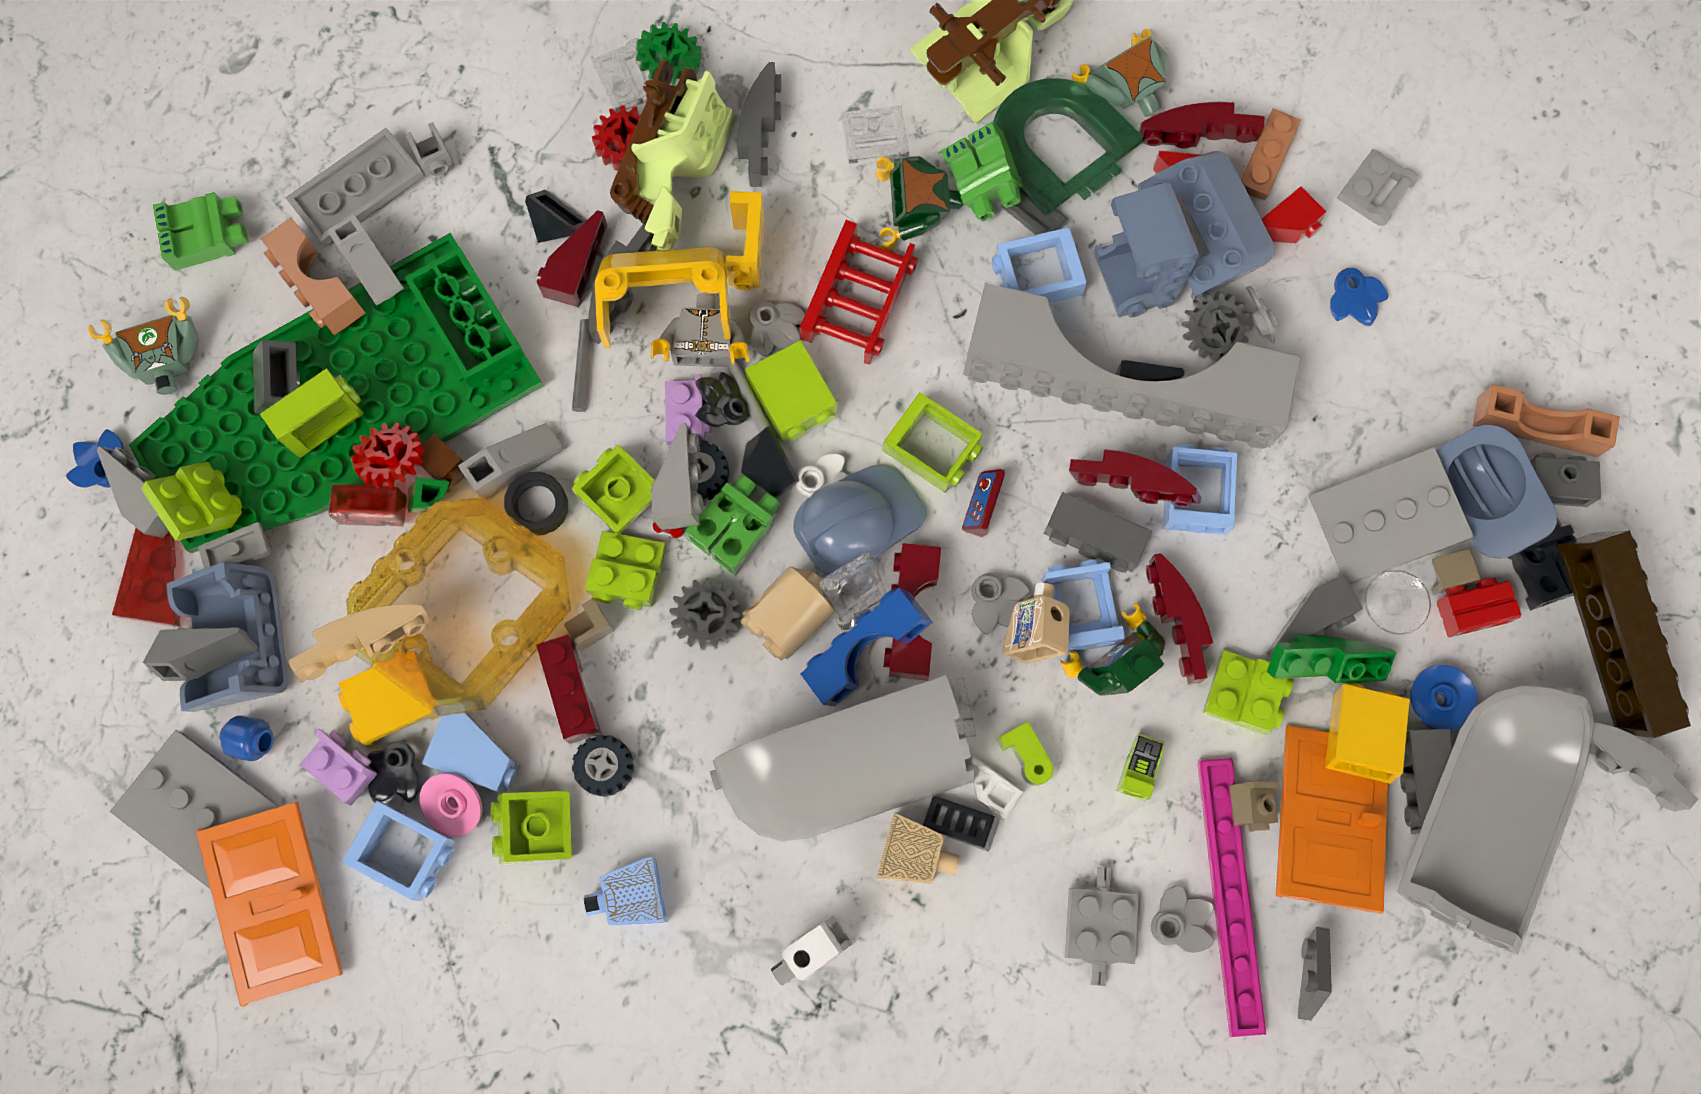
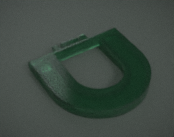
[993,78,1144,215]

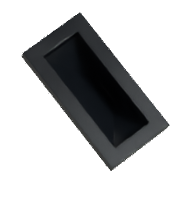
[525,190,586,243]
[741,426,799,498]

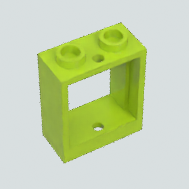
[260,368,364,458]
[882,392,983,493]

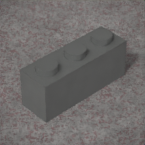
[1043,492,1152,573]

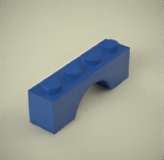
[800,588,933,707]

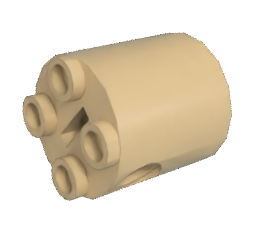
[740,567,835,661]

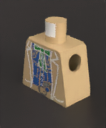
[1002,583,1070,664]

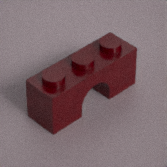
[536,634,602,744]

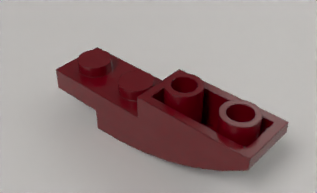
[1136,102,1265,149]
[1069,449,1202,507]
[1146,553,1213,685]

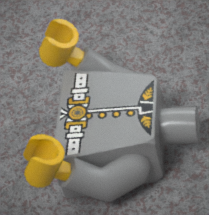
[650,293,750,367]

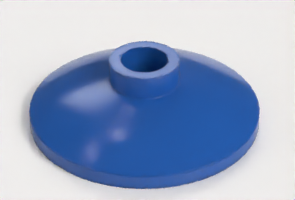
[1410,665,1478,731]

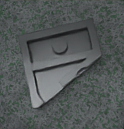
[1298,927,1332,1021]

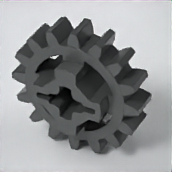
[1181,291,1252,361]
[669,578,741,650]

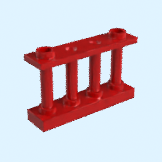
[799,220,918,365]

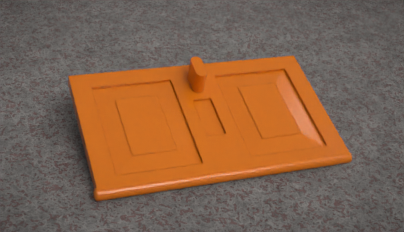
[1276,725,1388,914]
[196,802,343,1007]

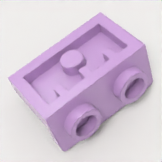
[665,374,711,445]
[300,728,377,806]

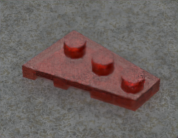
[112,528,180,628]

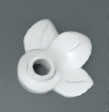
[796,454,849,497]

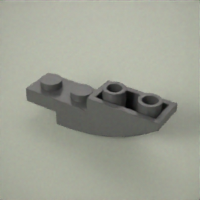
[737,62,782,187]
[589,223,657,344]

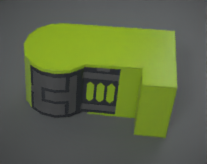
[996,721,1053,786]
[1116,733,1164,801]

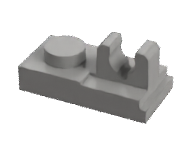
[198,522,273,568]

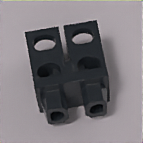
[1508,518,1576,611]

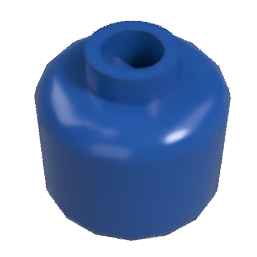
[220,715,274,761]

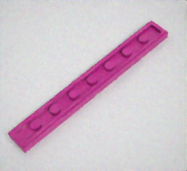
[1197,758,1266,1037]

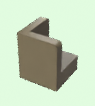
[1431,548,1481,595]
[564,598,614,652]

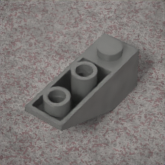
[1266,574,1363,656]
[143,627,259,681]
[1400,729,1452,834]

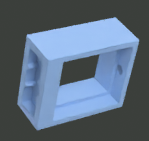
[992,227,1087,303]
[1163,444,1237,535]
[342,801,455,901]

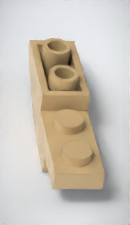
[287,604,430,683]

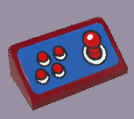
[962,469,1005,537]

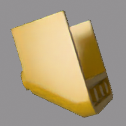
[595,247,731,348]

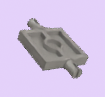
[1065,867,1138,986]

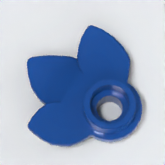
[1330,268,1388,326]
[66,429,124,488]

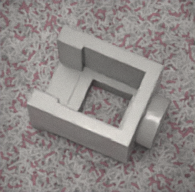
[405,122,454,176]

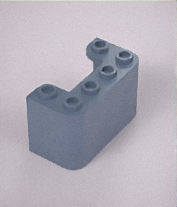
[1094,183,1199,318]

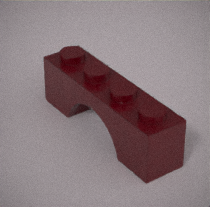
[883,543,941,681]

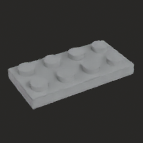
[285,128,424,247]

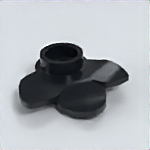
[695,372,748,427]
[367,742,420,803]

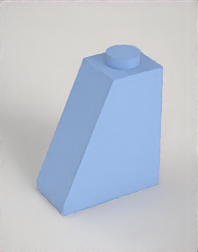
[422,700,517,793]

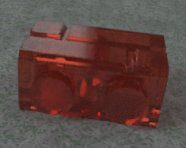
[329,484,407,527]

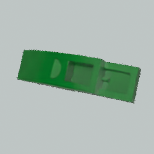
[1267,635,1397,683]

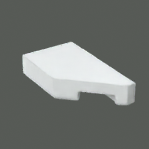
[969,756,1024,819]

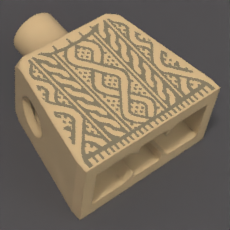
[877,813,960,884]

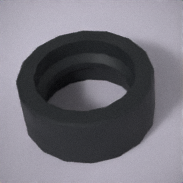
[504,472,568,536]

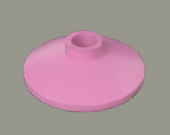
[419,772,482,836]

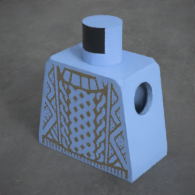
[584,857,668,925]

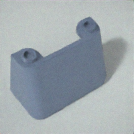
[166,561,288,712]

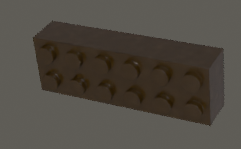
[1557,530,1691,738]

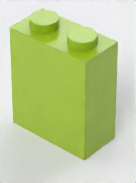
[745,340,837,442]

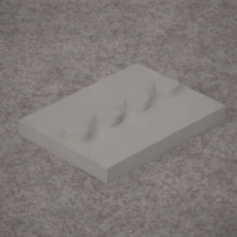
[1309,447,1474,584]
[109,729,280,890]

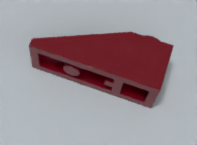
[536,210,607,307]

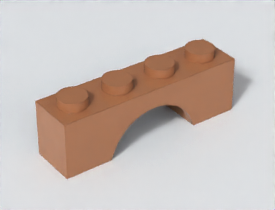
[260,217,365,335]
[1472,384,1620,457]

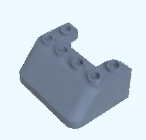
[1138,151,1275,300]

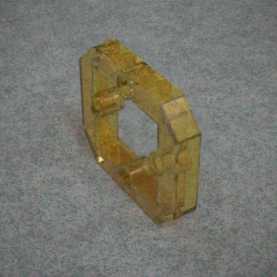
[346,497,571,716]

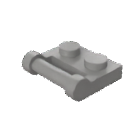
[1337,149,1419,226]

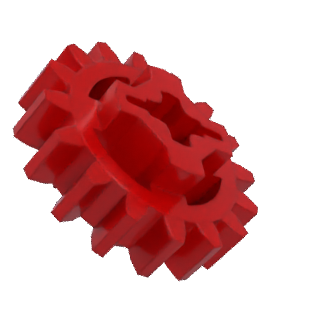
[592,105,642,171]
[351,423,425,488]

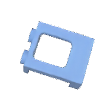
[1041,559,1125,653]

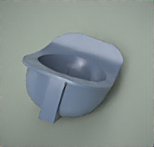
[1436,425,1557,559]
[793,465,927,577]

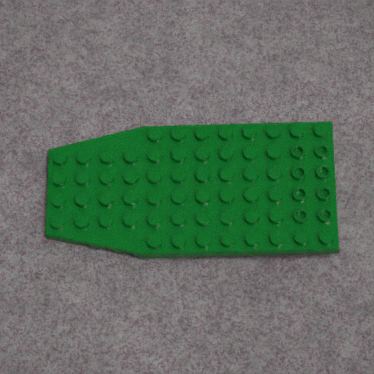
[129,233,544,553]

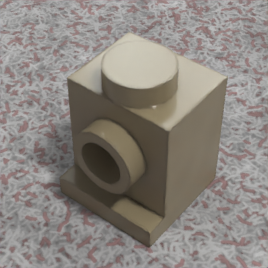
[1229,781,1279,832]

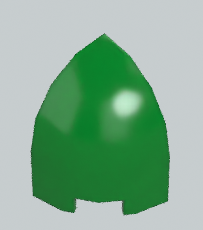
[407,477,449,513]

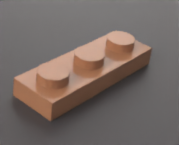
[1241,109,1301,201]

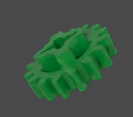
[636,22,701,86]

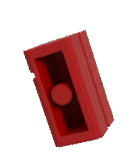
[1436,577,1522,638]

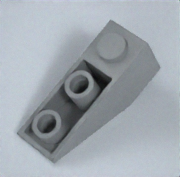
[327,214,404,305]
[458,423,564,502]
[651,423,704,530]
[97,446,169,538]

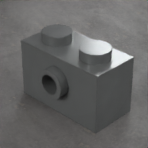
[253,340,300,414]
[1530,454,1601,507]

